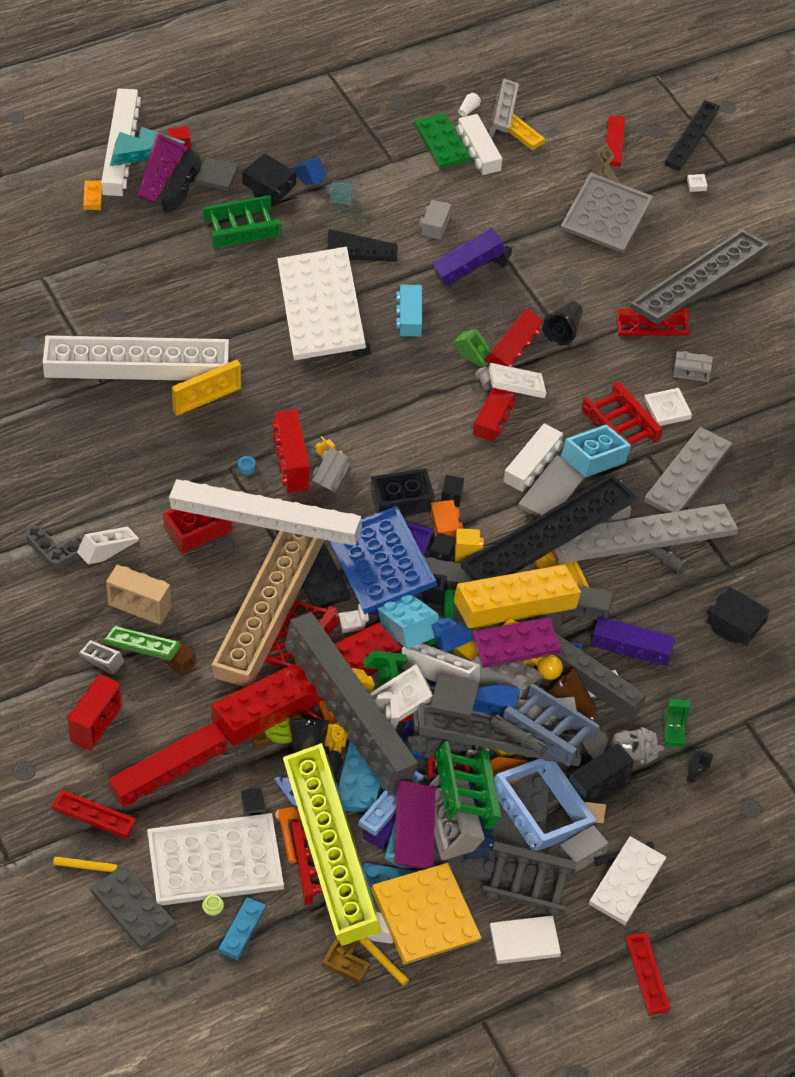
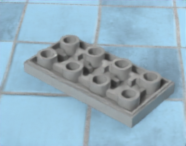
[518,455,586,517]

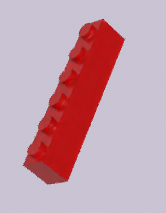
[108,722,227,808]

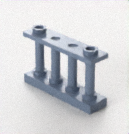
[503,683,600,767]

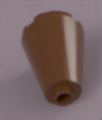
[544,667,598,720]

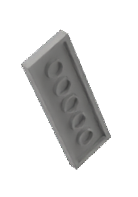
[644,427,732,513]

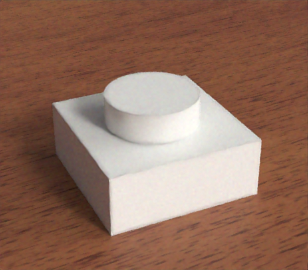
[687,174,707,192]

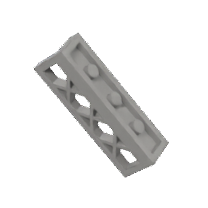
[488,78,519,138]

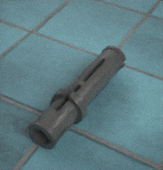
[491,714,548,756]

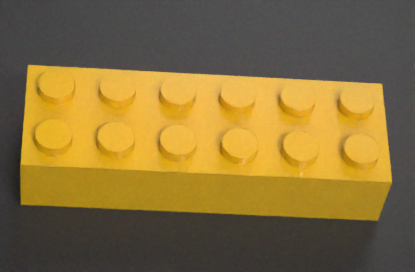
[454,565,581,629]

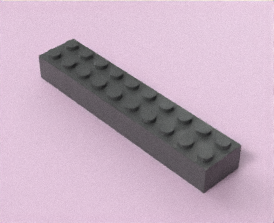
[285,612,418,795]

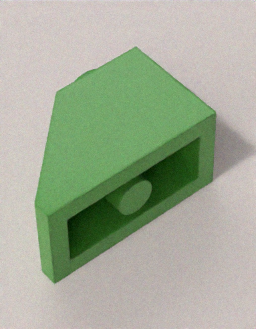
[453,329,491,368]

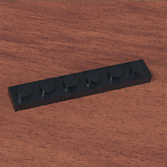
[665,100,720,171]

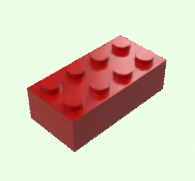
[272,409,310,493]

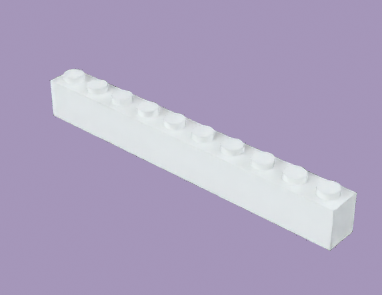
[169,479,362,546]

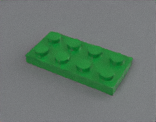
[414,113,471,169]

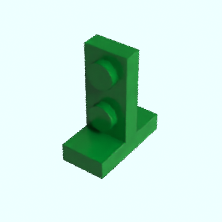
[363,651,408,685]
[664,699,690,748]

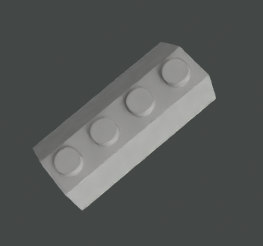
[428,769,485,860]

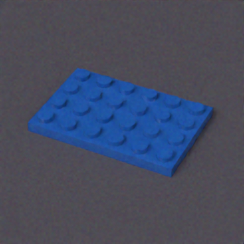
[329,506,437,615]

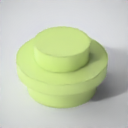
[202,894,224,916]

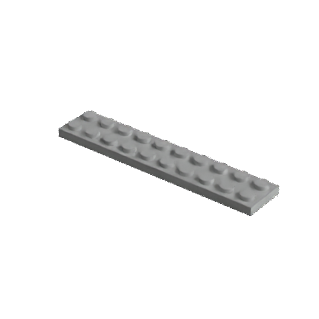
[552,504,738,564]

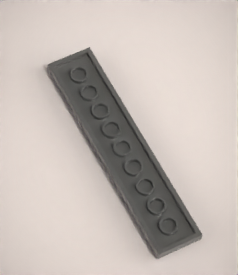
[630,229,769,324]

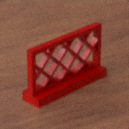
[264,600,339,668]

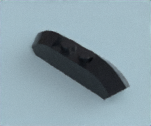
[162,149,201,213]

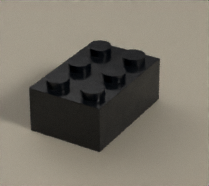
[370,468,435,516]
[569,744,634,803]

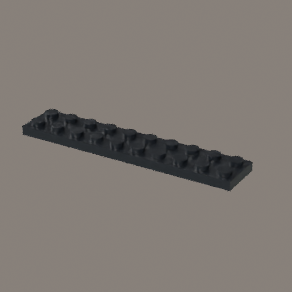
[461,474,637,581]

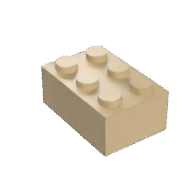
[106,565,171,625]

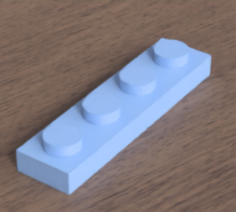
[358,771,424,836]

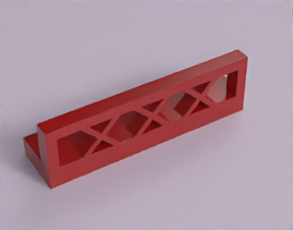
[616,308,690,336]

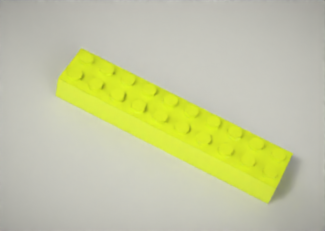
[283,743,383,946]

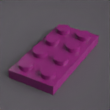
[472,617,561,668]

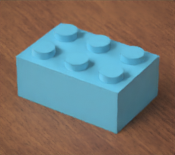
[561,424,631,477]
[377,595,439,649]

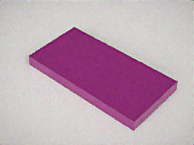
[394,780,436,870]

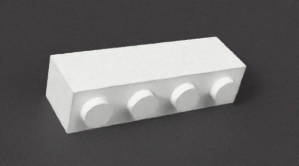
[456,114,502,175]
[504,424,564,492]
[402,643,480,682]

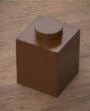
[165,640,196,677]

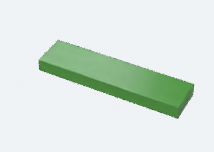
[105,626,181,661]

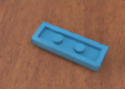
[219,897,266,960]

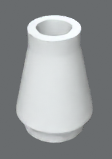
[458,93,481,117]

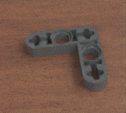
[26,525,95,569]

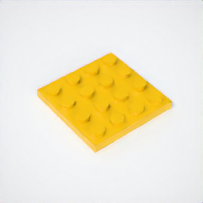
[370,863,481,965]

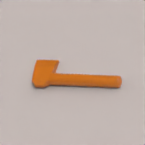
[275,807,301,864]

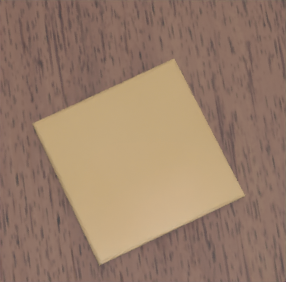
[584,802,606,824]

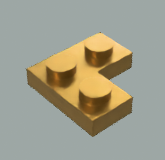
[322,937,370,984]

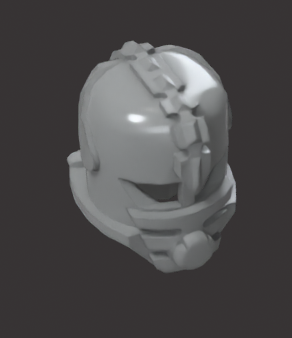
[611,727,664,765]

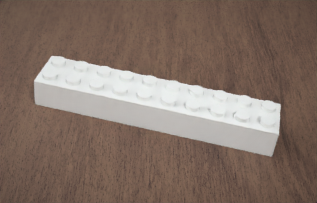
[43,336,229,380]

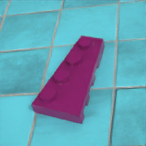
[137,133,188,203]

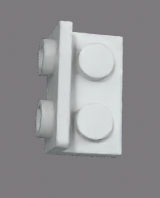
[375,692,400,730]

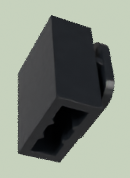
[242,153,296,205]
[707,587,770,646]

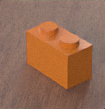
[430,500,463,538]

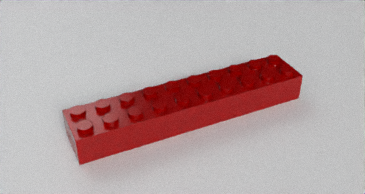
[211,623,402,746]

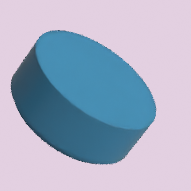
[237,456,256,475]

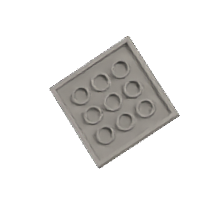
[561,172,653,254]

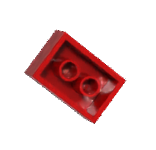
[163,509,233,553]
[67,674,123,751]

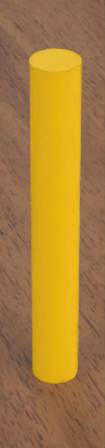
[53,857,118,873]
[360,937,409,986]

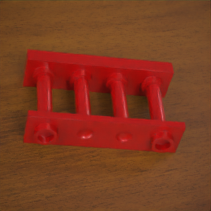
[582,381,662,445]
[292,822,323,906]

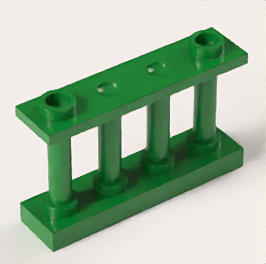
[203,195,281,249]
[435,741,501,829]

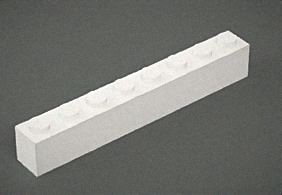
[101,89,141,196]

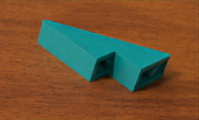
[110,127,185,166]

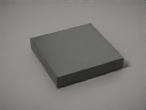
[196,157,238,191]
[430,674,479,719]

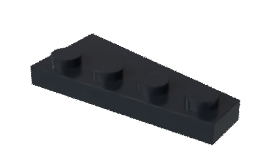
[327,229,398,262]

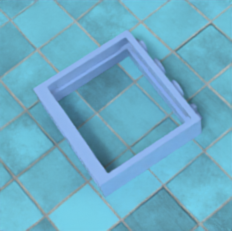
[494,759,597,852]

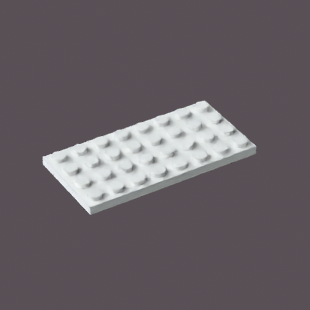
[278,247,366,360]

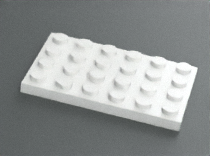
[147,813,284,906]

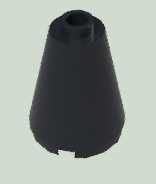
[542,301,583,346]
[289,718,329,753]

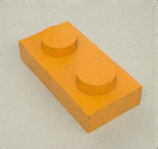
[83,181,102,210]

